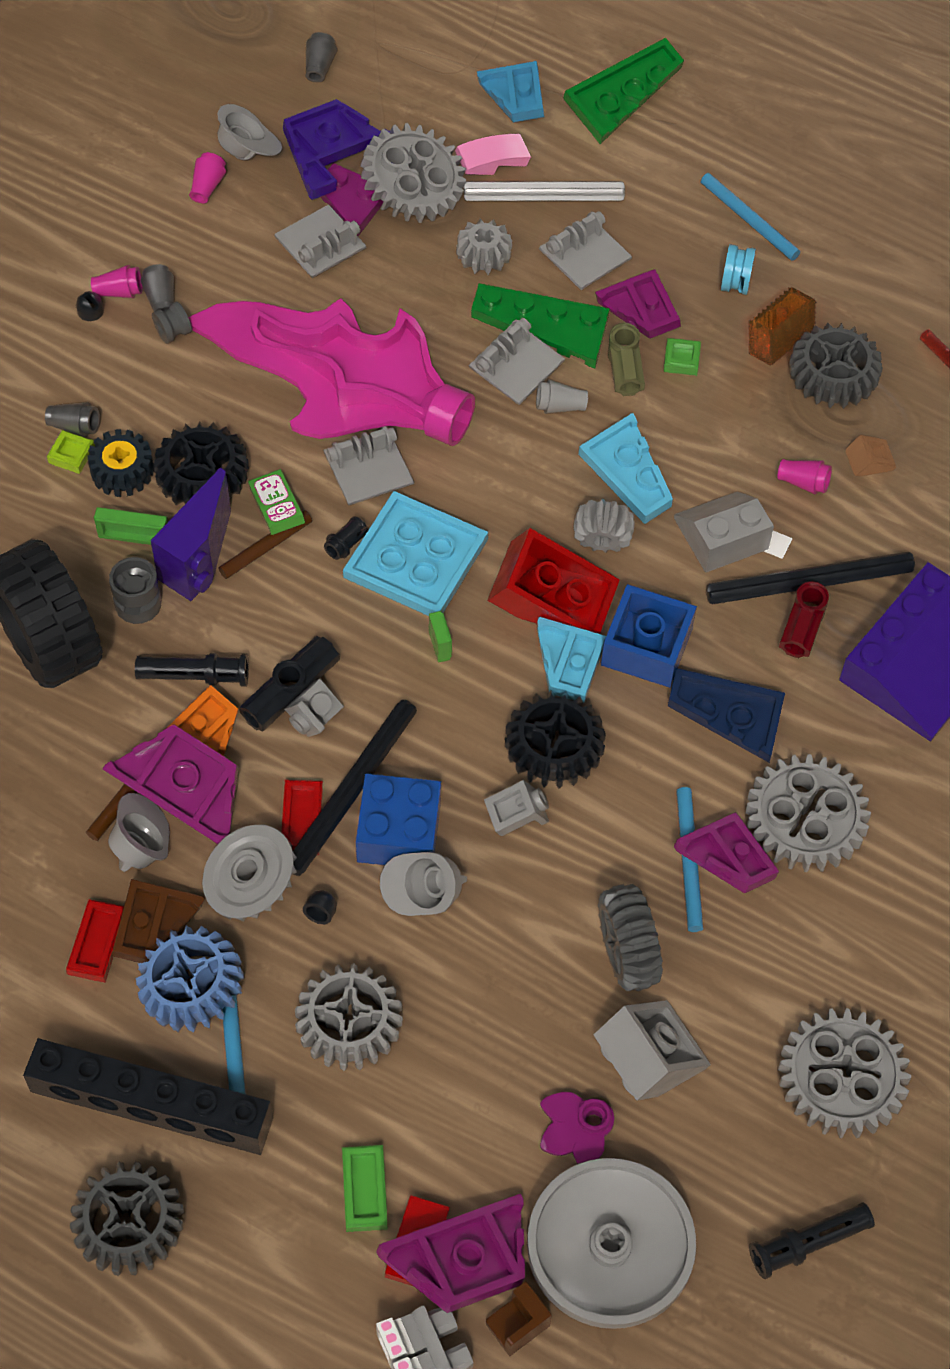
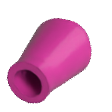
[189,152,226,204]
[91,265,143,298]
[777,459,832,495]

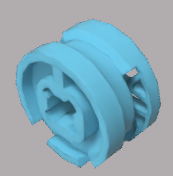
[721,244,756,295]

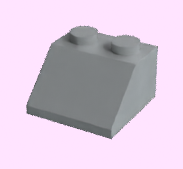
[674,491,774,573]
[593,1000,711,1101]

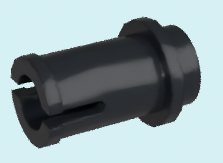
[324,517,368,560]

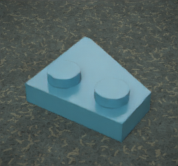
[537,617,606,703]

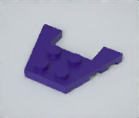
[283,99,394,200]

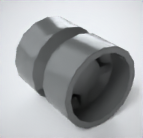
[109,557,161,624]

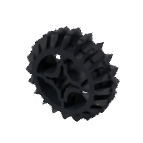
[153,421,249,505]
[504,690,606,789]

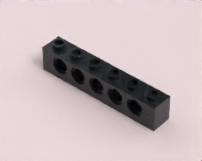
[23,1038,274,1155]

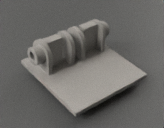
[274,204,366,278]
[539,211,632,290]
[469,318,565,405]
[323,426,414,505]

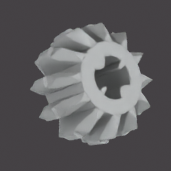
[456,218,512,275]
[574,499,635,553]

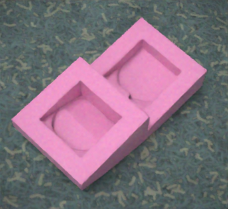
[455,134,531,175]

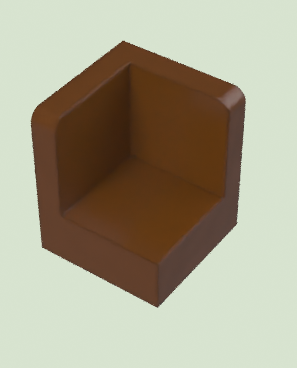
[486,1281,552,1356]

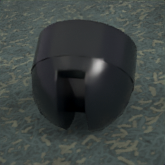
[76,291,104,321]
[303,890,337,925]

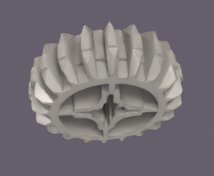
[295,963,403,1071]

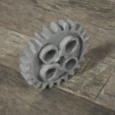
[360,123,466,223]
[745,754,871,872]
[778,1008,911,1138]

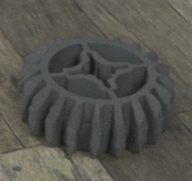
[789,323,883,409]
[598,884,663,991]
[70,1161,184,1276]

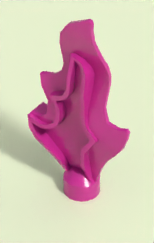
[188,298,475,446]

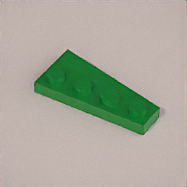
[563,38,684,144]
[471,283,610,369]

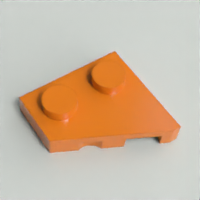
[167,685,238,756]

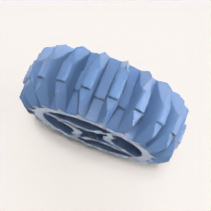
[135,926,244,1033]

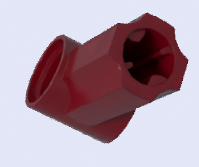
[779,581,829,658]

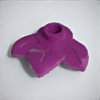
[540,1092,614,1164]

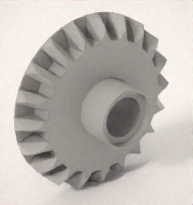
[202,825,297,922]

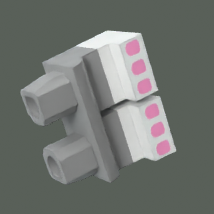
[376,1305,474,1369]

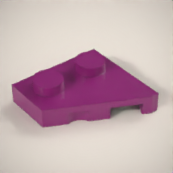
[321,163,383,236]
[595,269,681,339]
[674,812,779,893]

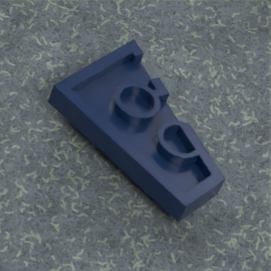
[668,668,785,763]

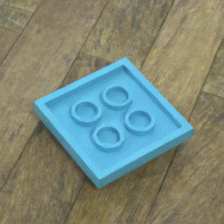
[343,491,488,616]

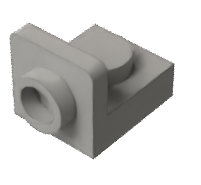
[284,679,344,737]
[484,780,549,836]

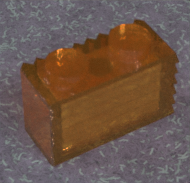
[749,287,817,365]

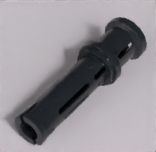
[135,653,249,687]
[749,1202,875,1279]

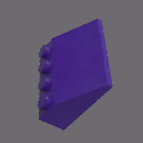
[839,562,950,742]

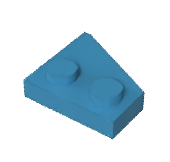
[477,61,545,122]

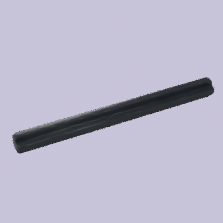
[706,552,915,604]
[293,699,417,876]

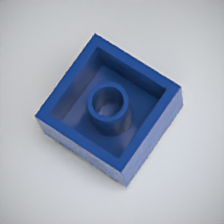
[601,584,697,688]
[356,774,441,865]

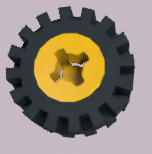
[87,429,154,497]

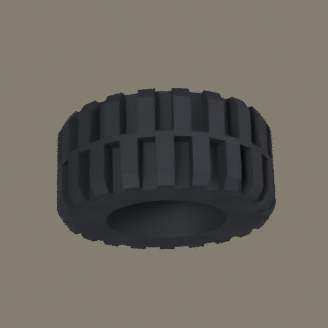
[0,539,103,688]

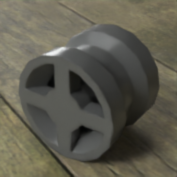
[152,302,192,344]

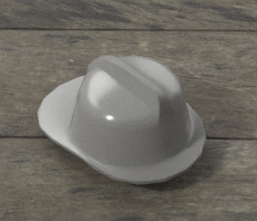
[217,104,282,160]
[108,793,170,872]
[380,852,467,916]

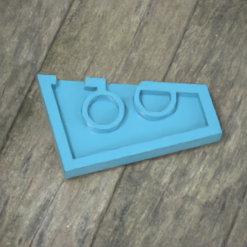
[578,413,673,524]

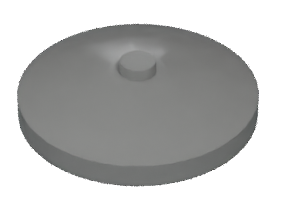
[527,1158,696,1329]

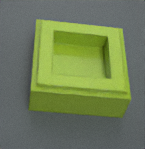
[47,430,95,474]

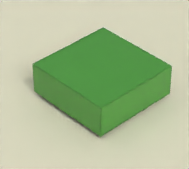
[663,338,701,376]
[429,611,452,663]

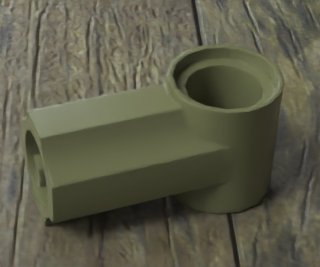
[608,323,645,396]

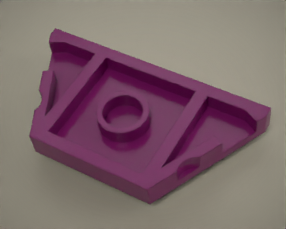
[103,724,239,844]
[376,1193,525,1313]

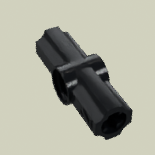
[239,636,340,732]

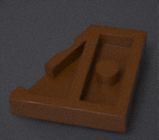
[111,879,204,963]

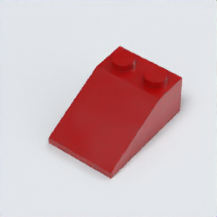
[487,528,620,634]

